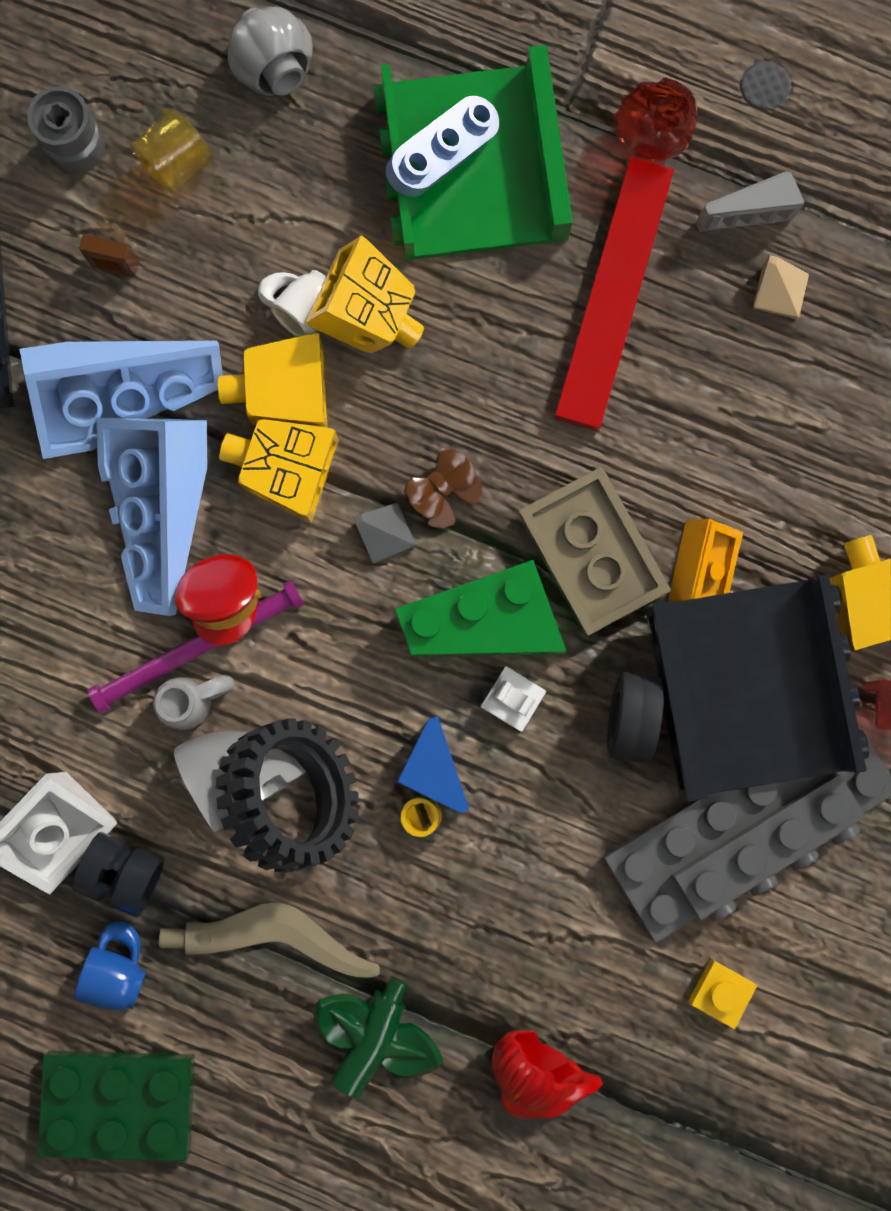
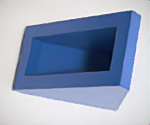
[398,716,469,813]

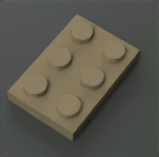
[518,466,671,637]

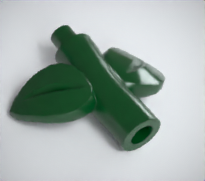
[314,976,443,1098]

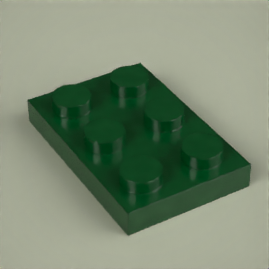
[38,1050,195,1161]

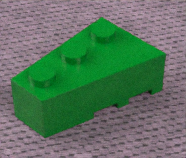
[395,560,567,658]

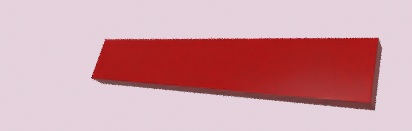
[554,156,675,432]

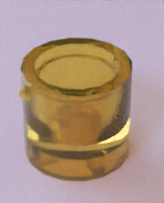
[130,108,213,194]

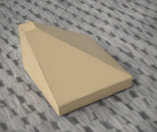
[753,255,809,320]

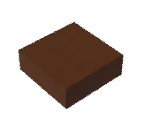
[79,234,140,277]

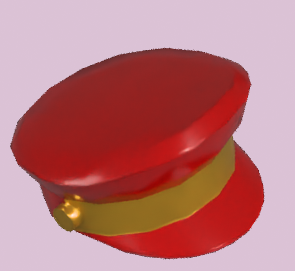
[175,554,261,645]

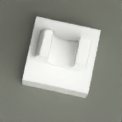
[481,666,547,732]

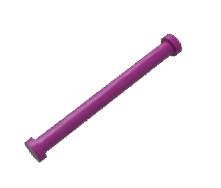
[88,580,305,714]

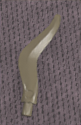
[159,902,380,978]

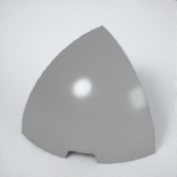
[174,730,307,833]

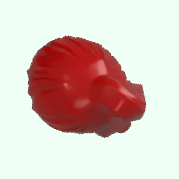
[492,1030,603,1119]

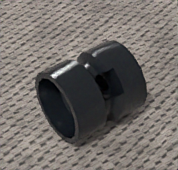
[72,832,165,917]

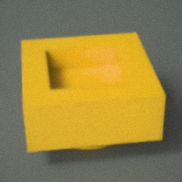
[688,958,758,1029]

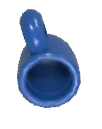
[74,921,146,1010]

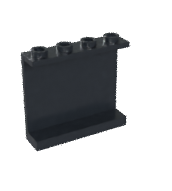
[645,574,869,802]

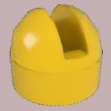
[401,796,442,837]

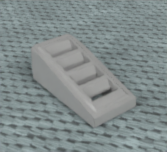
[695,171,804,232]

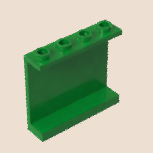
[374,45,573,261]

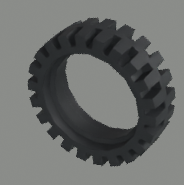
[216,718,359,873]

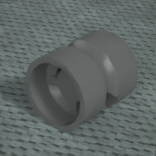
[27,86,105,174]

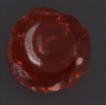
[613,77,698,162]

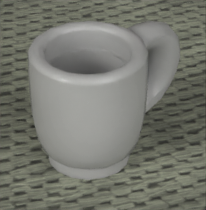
[153,675,234,730]

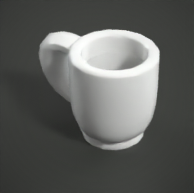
[258,270,326,337]

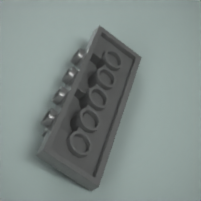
[602,722,891,943]

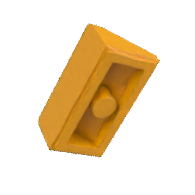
[667,519,743,602]

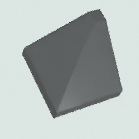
[353,503,416,565]

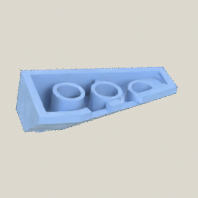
[19,341,223,459]
[97,418,207,616]

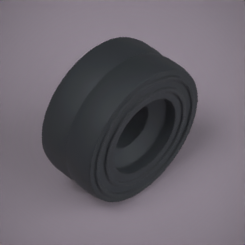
[607,672,664,764]

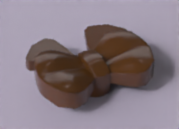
[404,449,483,528]

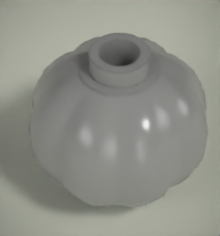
[227,6,313,96]

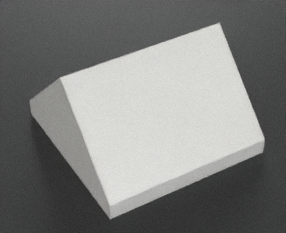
[0,772,117,895]

